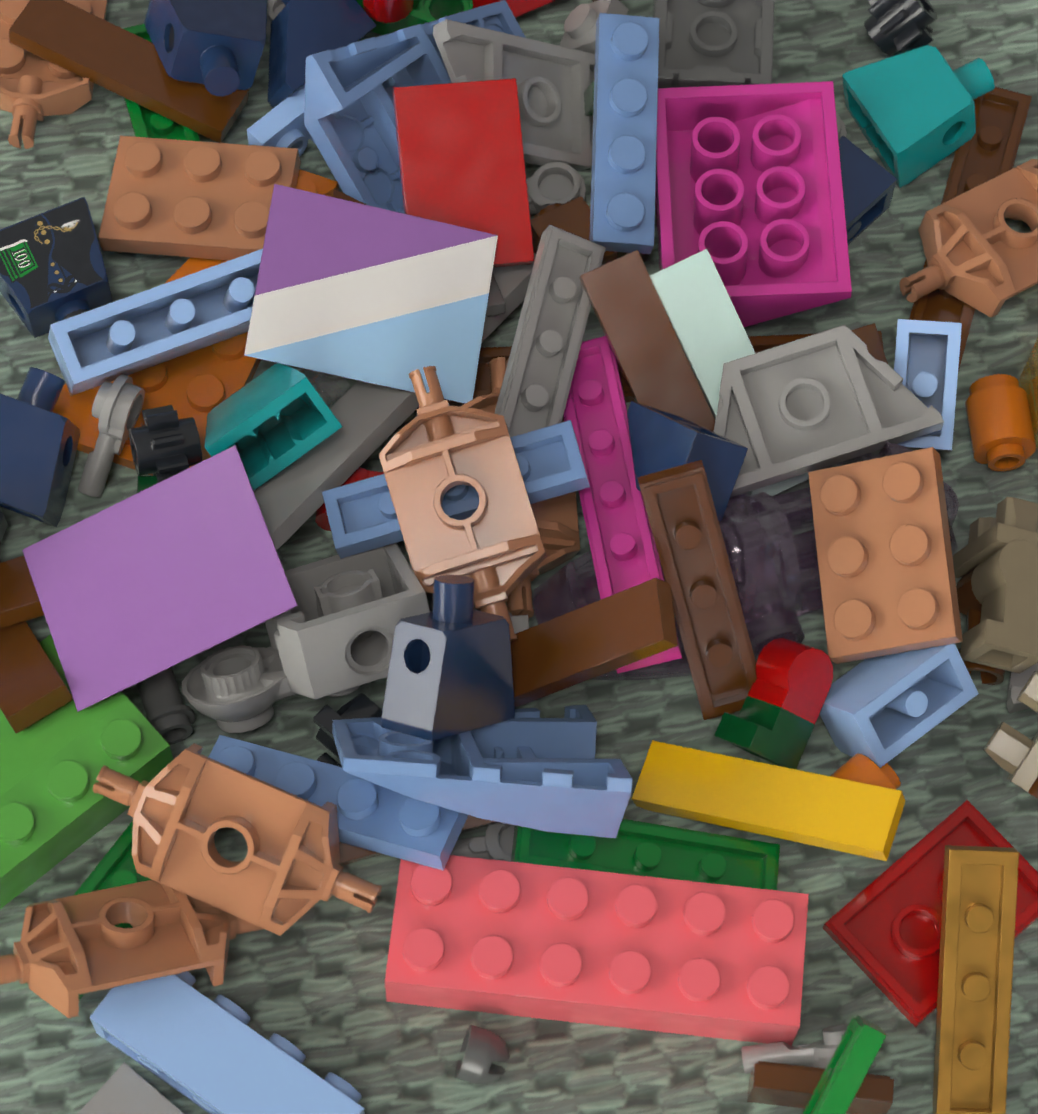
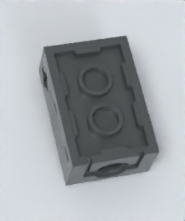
[652,0,775,88]

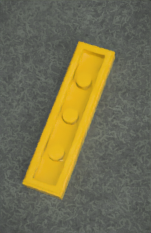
[631,740,906,861]

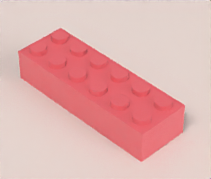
[385,855,809,1046]

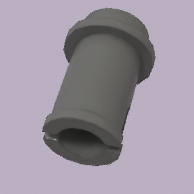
[136,666,195,745]

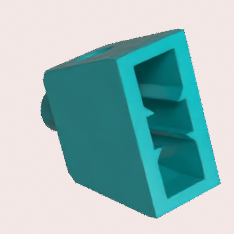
[842,45,995,188]
[205,363,343,491]

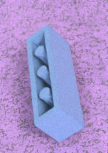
[48,249,263,396]
[89,971,365,1114]

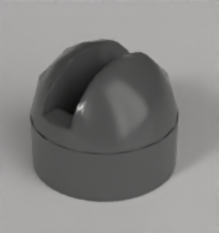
[455,1025,510,1084]

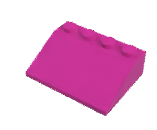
[655,81,852,327]

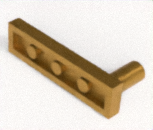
[933,845,1019,1114]

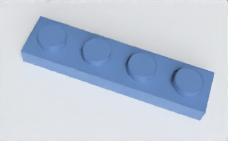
[590,13,659,254]
[322,420,590,558]
[208,735,468,870]

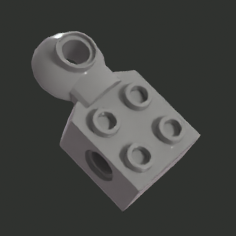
[182,543,430,733]

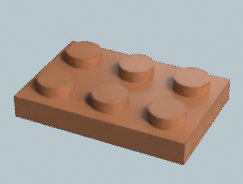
[98,136,301,260]
[808,447,963,664]

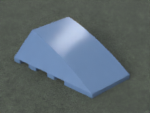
[304,0,526,214]
[332,705,632,838]

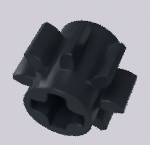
[864,0,937,56]
[129,405,202,483]

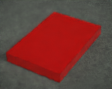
[392,78,534,268]
[823,800,1038,1028]

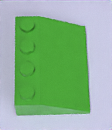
[0,634,173,909]

